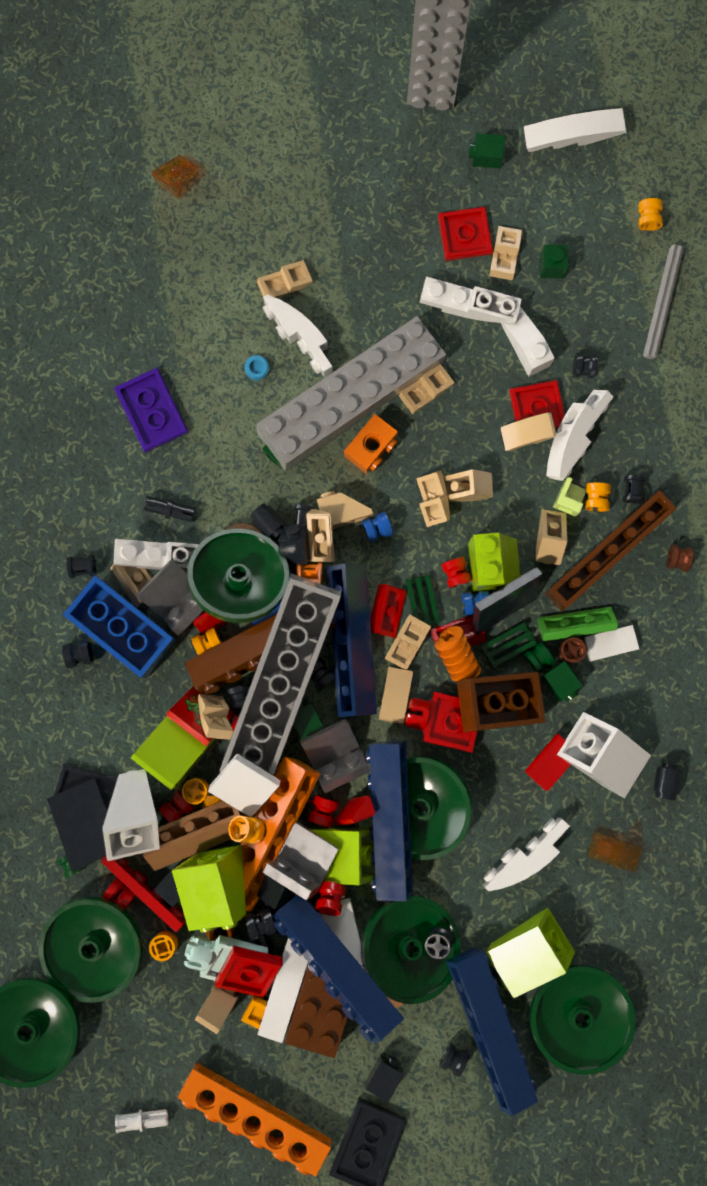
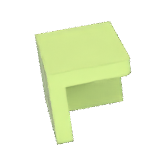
[553,477,586,517]

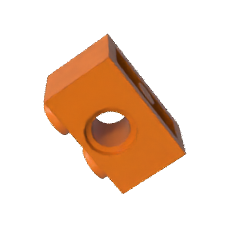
[344,414,398,474]

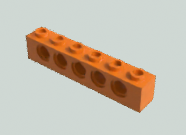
[241,756,320,911]
[178,1062,332,1177]

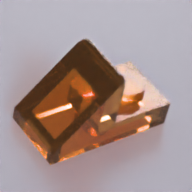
[152,154,199,199]
[587,832,643,872]

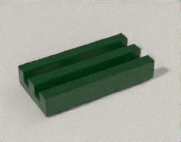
[405,575,440,626]
[480,622,537,668]

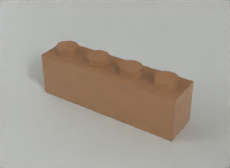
[143,801,245,871]

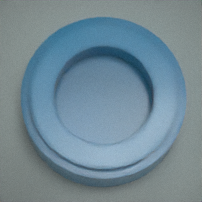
[245,355,269,381]

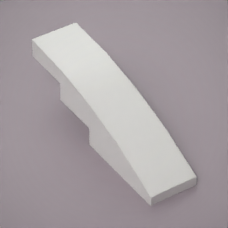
[524,108,627,152]
[257,938,308,1043]

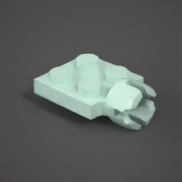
[184,935,268,981]

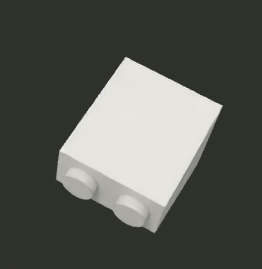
[557,712,651,799]
[102,769,160,861]

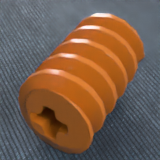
[435,626,481,681]

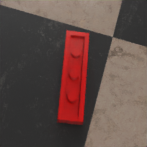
[101,857,186,932]

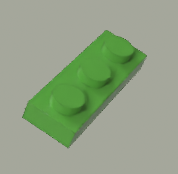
[538,607,618,641]

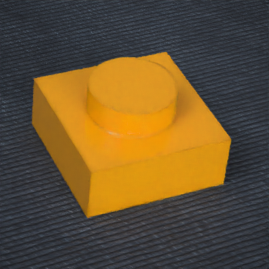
[241,996,268,1029]

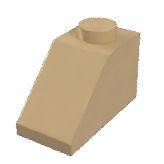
[443,470,493,502]
[317,491,373,529]
[536,509,567,565]
[195,986,239,1034]

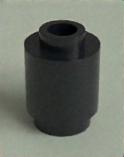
[250,503,286,540]
[653,762,683,801]

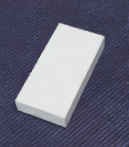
[583,625,639,661]

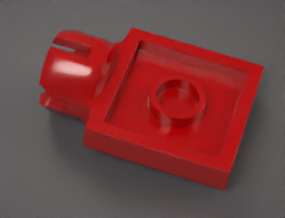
[404,692,477,753]

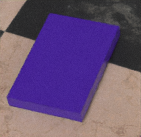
[114,367,189,453]

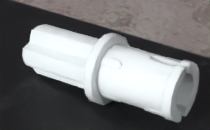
[115,1109,169,1133]

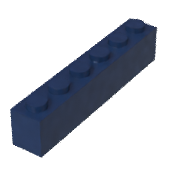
[328,563,377,717]
[366,741,413,901]
[273,895,404,1044]
[446,948,539,1116]

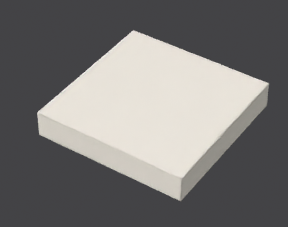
[208,754,281,817]

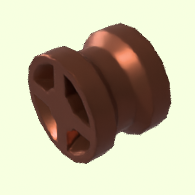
[666,544,694,572]

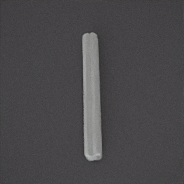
[643,244,683,360]

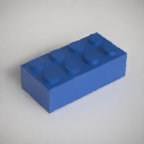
[63,576,177,679]

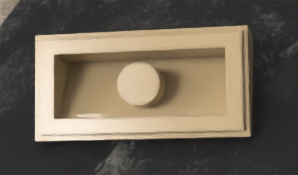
[306,509,335,562]
[111,563,152,608]

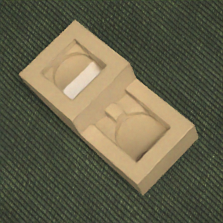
[489,226,522,280]
[257,260,313,299]
[398,364,454,414]
[501,412,556,451]
[417,471,450,527]
[385,614,431,670]
[378,667,413,724]
[198,694,233,740]

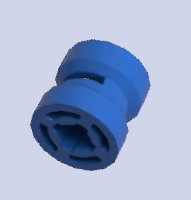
[361,512,393,543]
[462,590,489,617]

